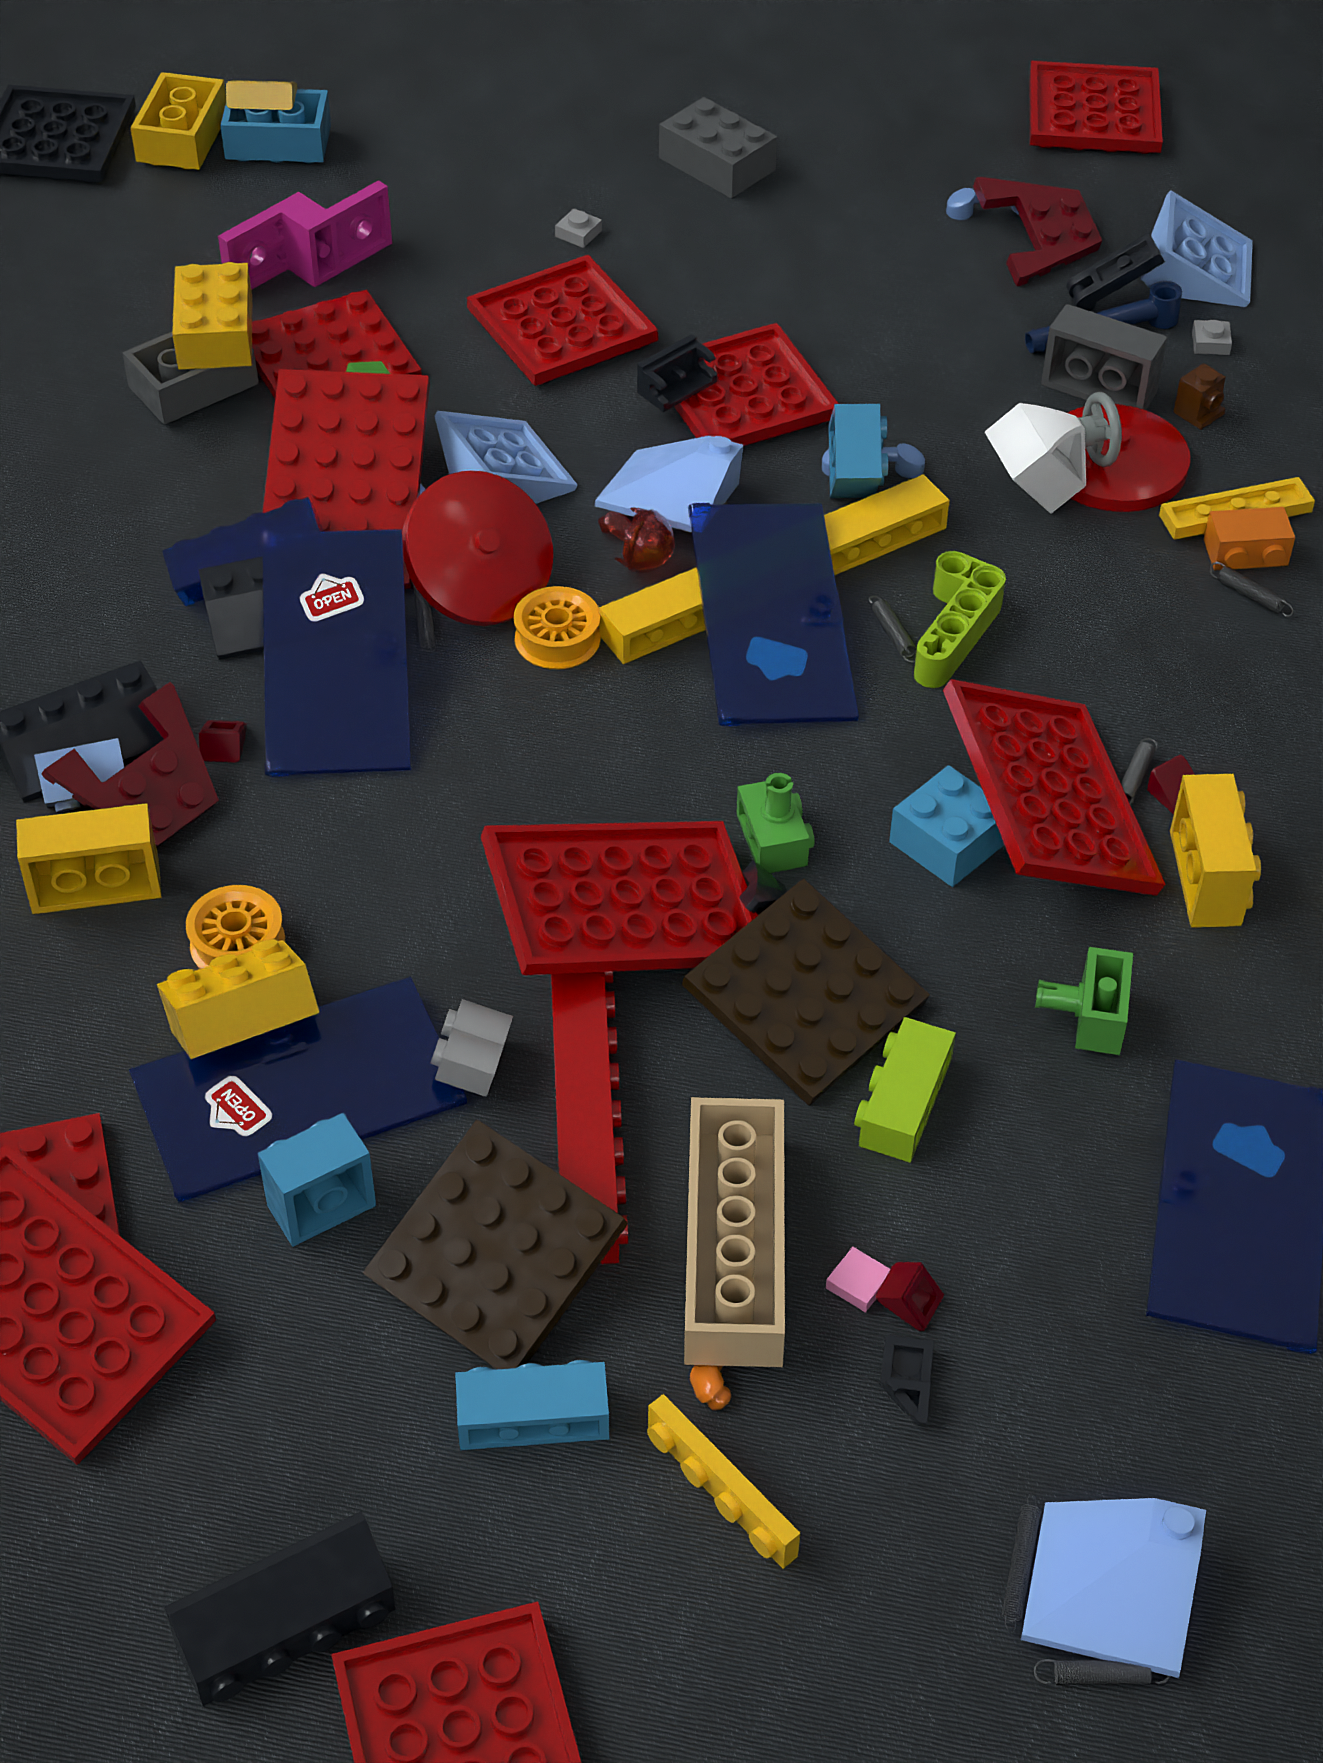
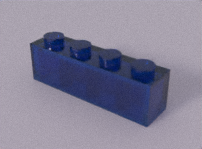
[162,497,327,606]

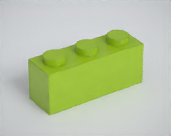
[854,1017,956,1163]

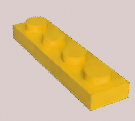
[1159,477,1315,540]
[647,1394,800,1569]

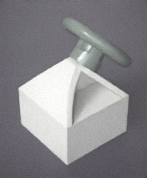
[985,392,1122,513]

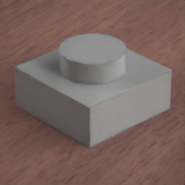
[555,209,602,248]
[1192,320,1232,355]

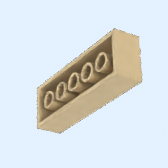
[684,1097,785,1367]

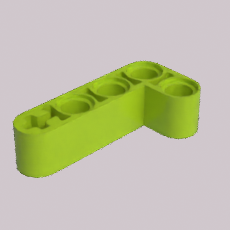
[914,551,1006,688]

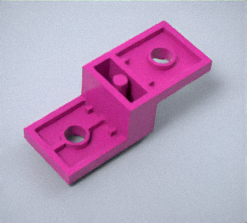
[218,180,392,290]

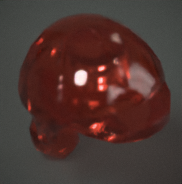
[598,507,675,573]

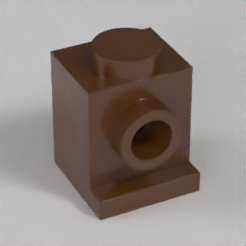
[1173,363,1226,430]

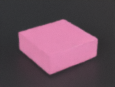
[826,1247,890,1313]

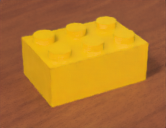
[131,72,226,170]
[172,262,252,370]
[1170,774,1261,927]
[16,803,162,914]
[157,939,319,1059]

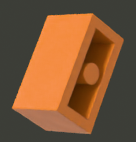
[1203,507,1295,571]

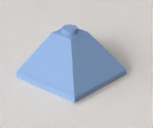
[1140,190,1253,307]
[435,410,578,504]
[595,436,743,535]
[1021,1498,1206,1678]

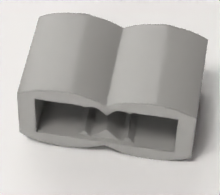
[430,999,513,1097]

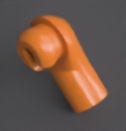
[690,1365,731,1411]

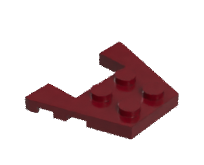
[973,177,1102,287]
[41,681,219,848]

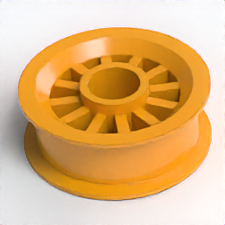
[514,586,601,669]
[186,885,285,969]

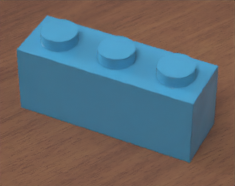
[455,1360,609,1450]

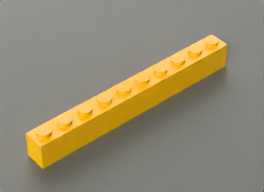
[599,474,950,664]

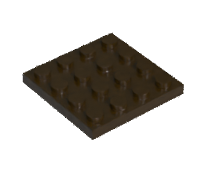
[682,878,930,1106]
[363,1120,628,1369]

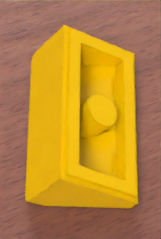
[226,80,297,110]

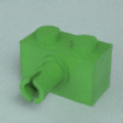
[737,773,815,873]
[1035,947,1133,1055]

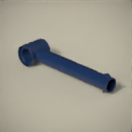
[1025,281,1182,353]

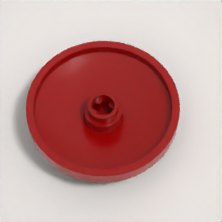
[1067,404,1190,512]
[402,471,553,626]

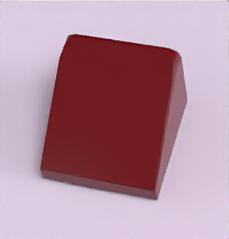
[199,720,247,762]
[1147,754,1195,815]
[876,1262,944,1331]

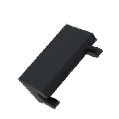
[637,334,718,412]

